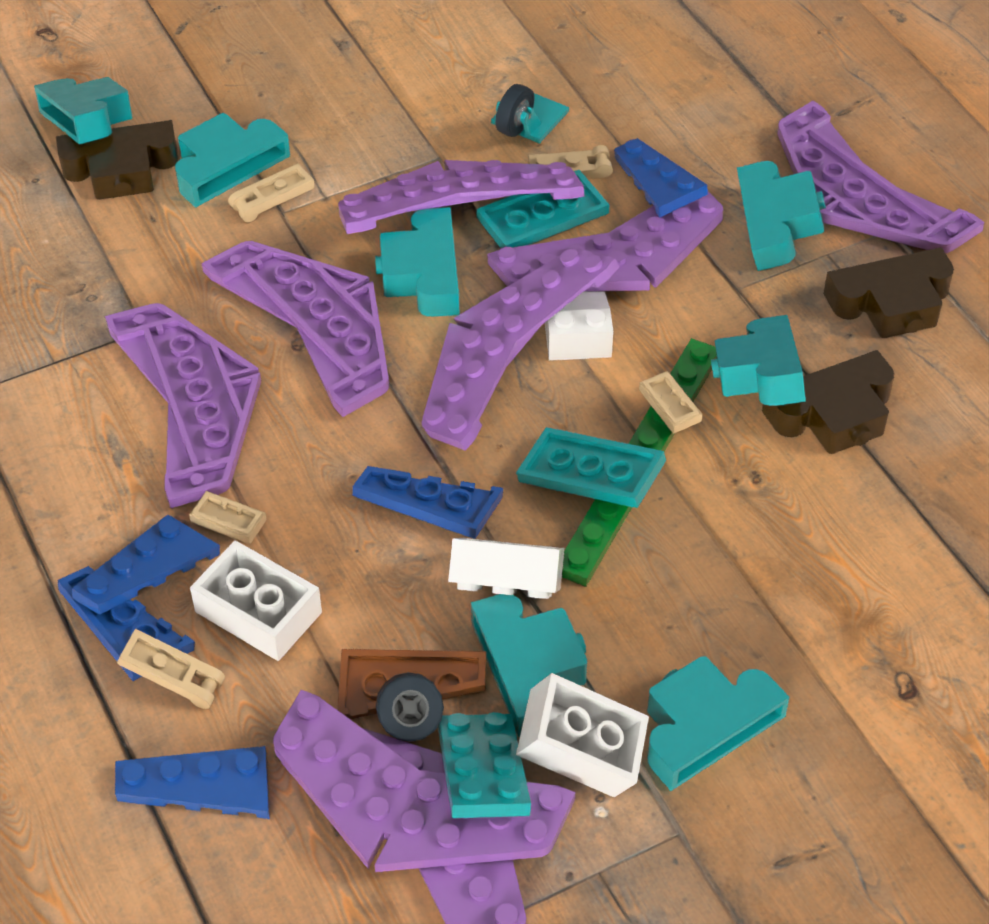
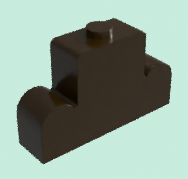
[56,120,178,200]
[823,247,954,338]
[762,350,894,454]

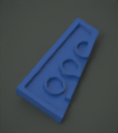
[614,138,708,218]
[352,466,503,539]
[72,515,220,615]
[58,566,195,681]
[115,746,270,819]

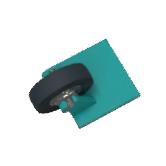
[491,84,569,144]

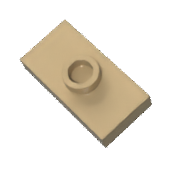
[639,371,702,434]
[189,491,267,544]

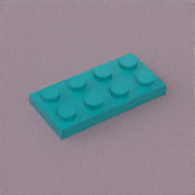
[476,170,610,248]
[516,427,666,508]
[438,712,531,818]

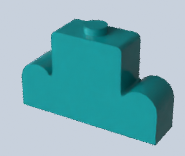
[34,77,133,144]
[175,113,290,208]
[737,161,826,271]
[375,207,460,317]
[711,315,806,406]
[471,594,588,737]
[647,656,790,791]

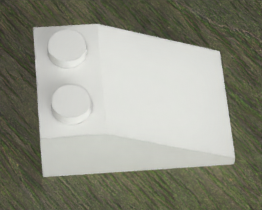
[545,291,613,361]

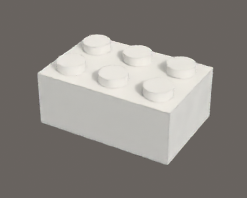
[448,538,565,599]
[190,540,322,661]
[516,673,649,797]

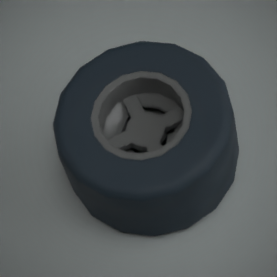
[376,672,444,742]

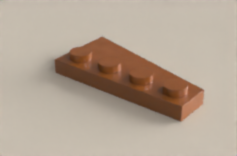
[338,649,486,719]

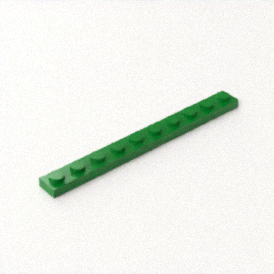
[562,338,717,587]

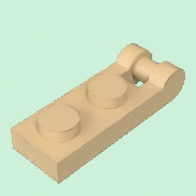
[528,145,613,179]
[228,163,314,223]
[117,629,225,709]

